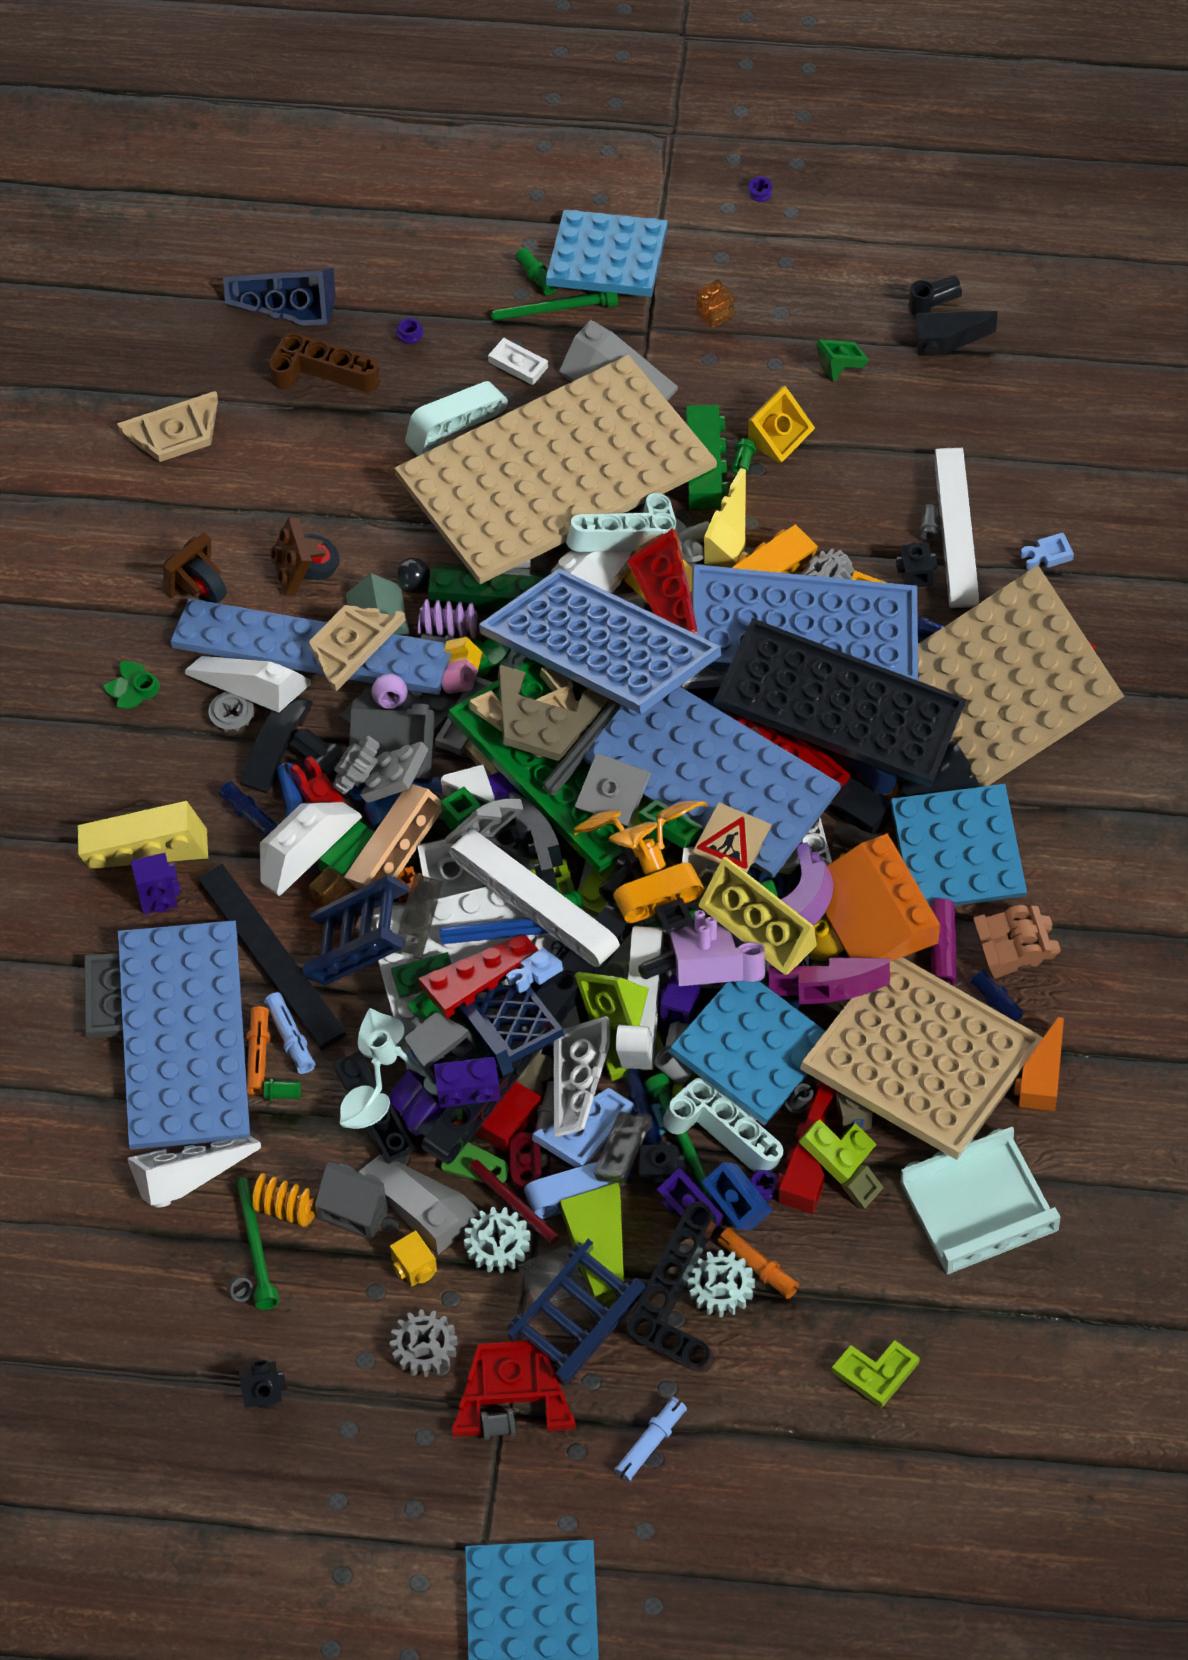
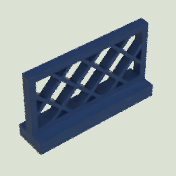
[454,976,565,1076]

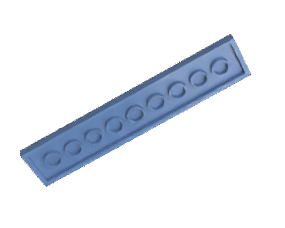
[171,598,451,695]

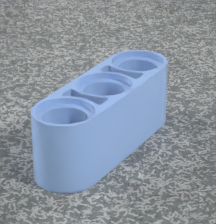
[524,1161,615,1219]

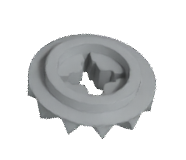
[208,692,254,733]

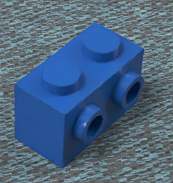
[702,1162,773,1230]

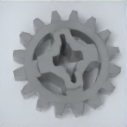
[797,549,854,580]
[333,735,380,794]
[390,1309,458,1377]

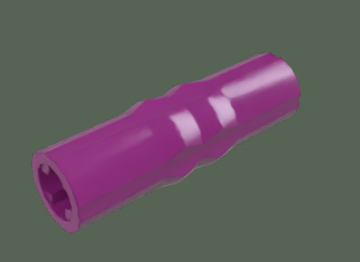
[930,898,956,986]

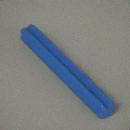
[439,918,548,945]

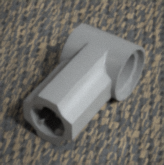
[655,1021,693,1084]

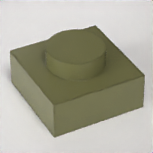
[842,1165,884,1209]

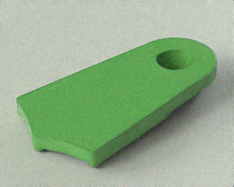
[441,1142,509,1183]

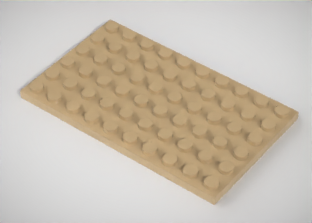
[394,355,717,584]

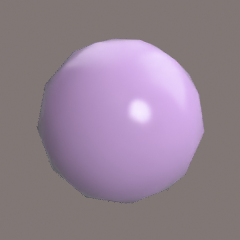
[371,674,408,709]

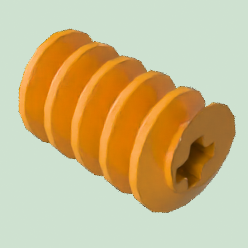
[252,1173,319,1227]

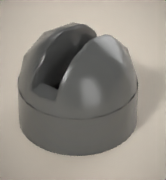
[227,1276,254,1302]

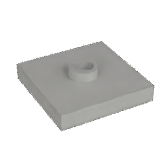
[575,753,651,828]

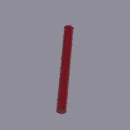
[469,1159,560,1245]

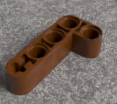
[269,333,380,392]

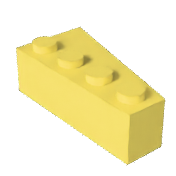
[78,801,208,869]

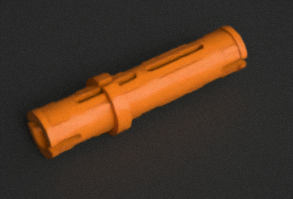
[246,1006,270,1095]
[718,1228,799,1299]

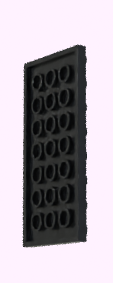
[713,618,967,788]

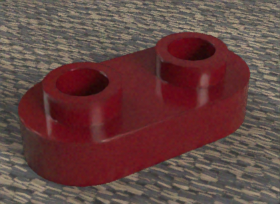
[510,1132,541,1191]

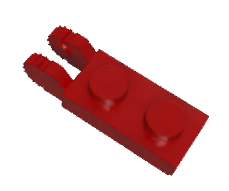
[289,756,346,804]

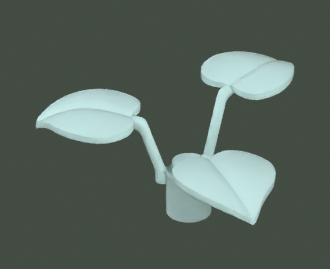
[339,1008,438,1129]

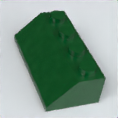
[428,562,548,615]

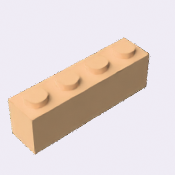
[344,784,442,889]

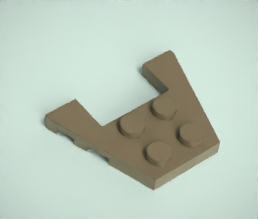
[498,665,608,761]

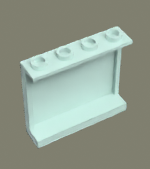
[900,1127,1061,1275]

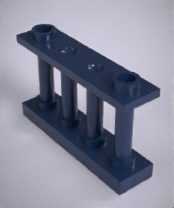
[303,875,410,986]
[508,1238,646,1386]

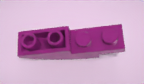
[769,958,890,1004]

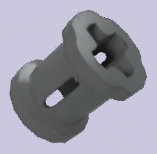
[481,1408,516,1440]

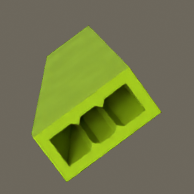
[560,1183,624,1307]

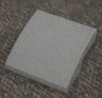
[445,799,523,844]

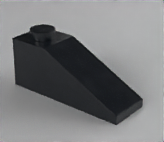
[915,311,998,356]

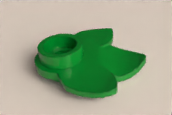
[472,638,511,677]
[103,661,160,709]

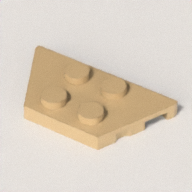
[117,391,218,462]
[309,605,406,691]

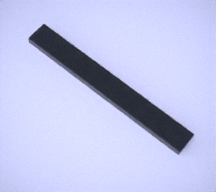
[198,864,346,1050]

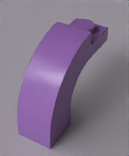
[780,842,833,926]

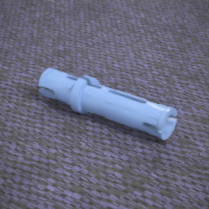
[264,992,316,1074]
[614,1397,687,1482]

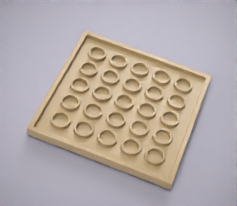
[918,565,1124,787]
[800,957,1044,1160]

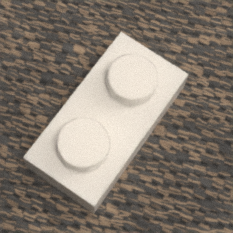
[488,338,548,385]

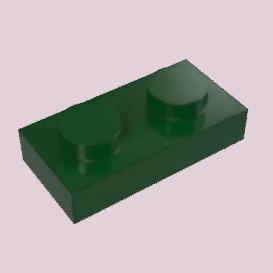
[391,952,452,999]

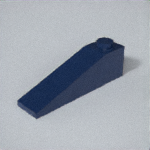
[223,268,336,326]

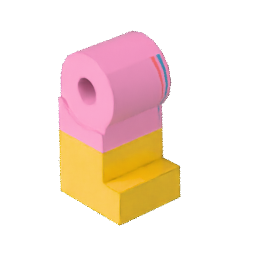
[441,637,482,694]

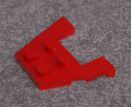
[452,1341,576,1437]

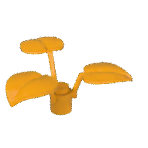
[573,801,708,874]

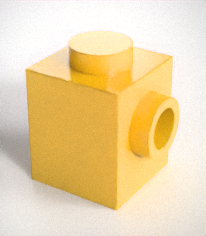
[390,1230,437,1287]

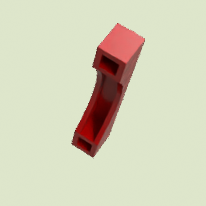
[775,1079,837,1214]

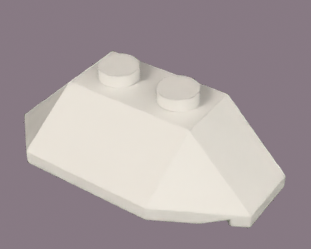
[260,802,362,896]

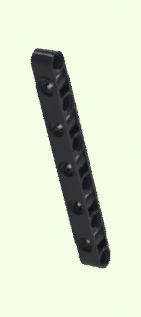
[421,903,636,1165]

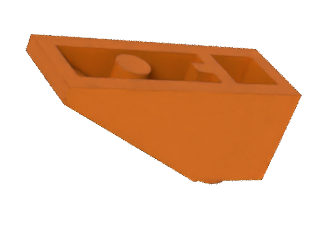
[1014,1017,1064,1111]

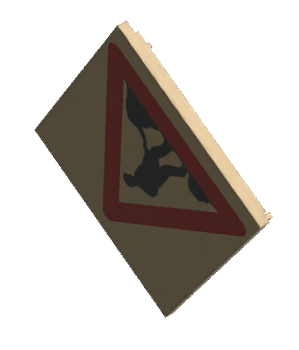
[692,802,772,873]

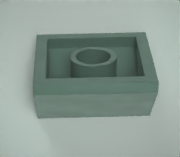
[346,573,409,635]

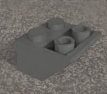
[315,1161,388,1241]

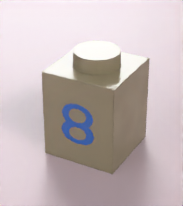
[835,1091,873,1134]

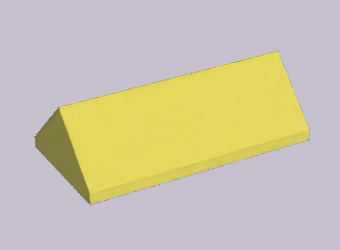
[698,857,817,975]

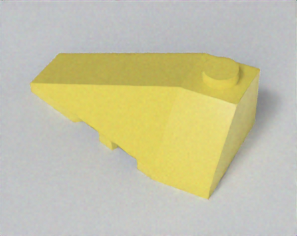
[704,468,749,568]

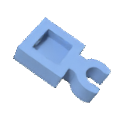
[1020,533,1074,570]
[506,948,563,993]

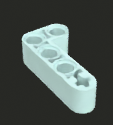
[405,381,508,456]
[566,493,676,552]
[663,1078,783,1173]

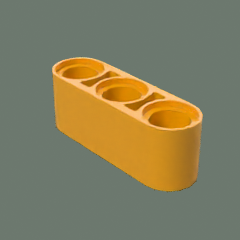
[613,862,704,923]

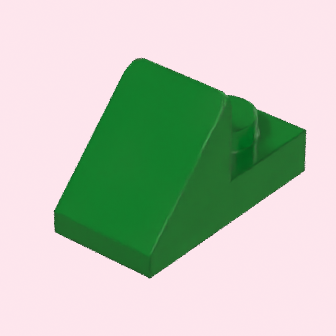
[816,339,869,382]
[638,799,703,849]

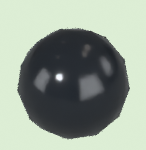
[398,557,430,592]

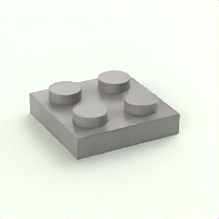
[360,742,429,803]

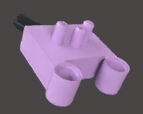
[638,910,765,986]

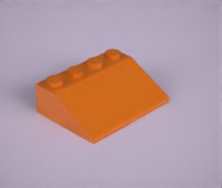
[824,833,940,962]

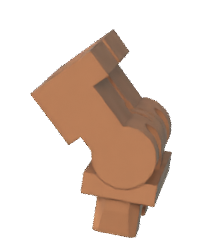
[973,905,1061,979]

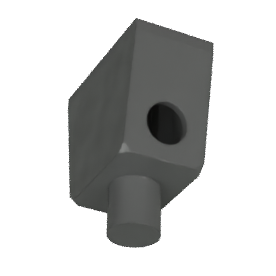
[405,1013,479,1085]

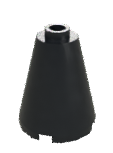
[896,740,980,798]

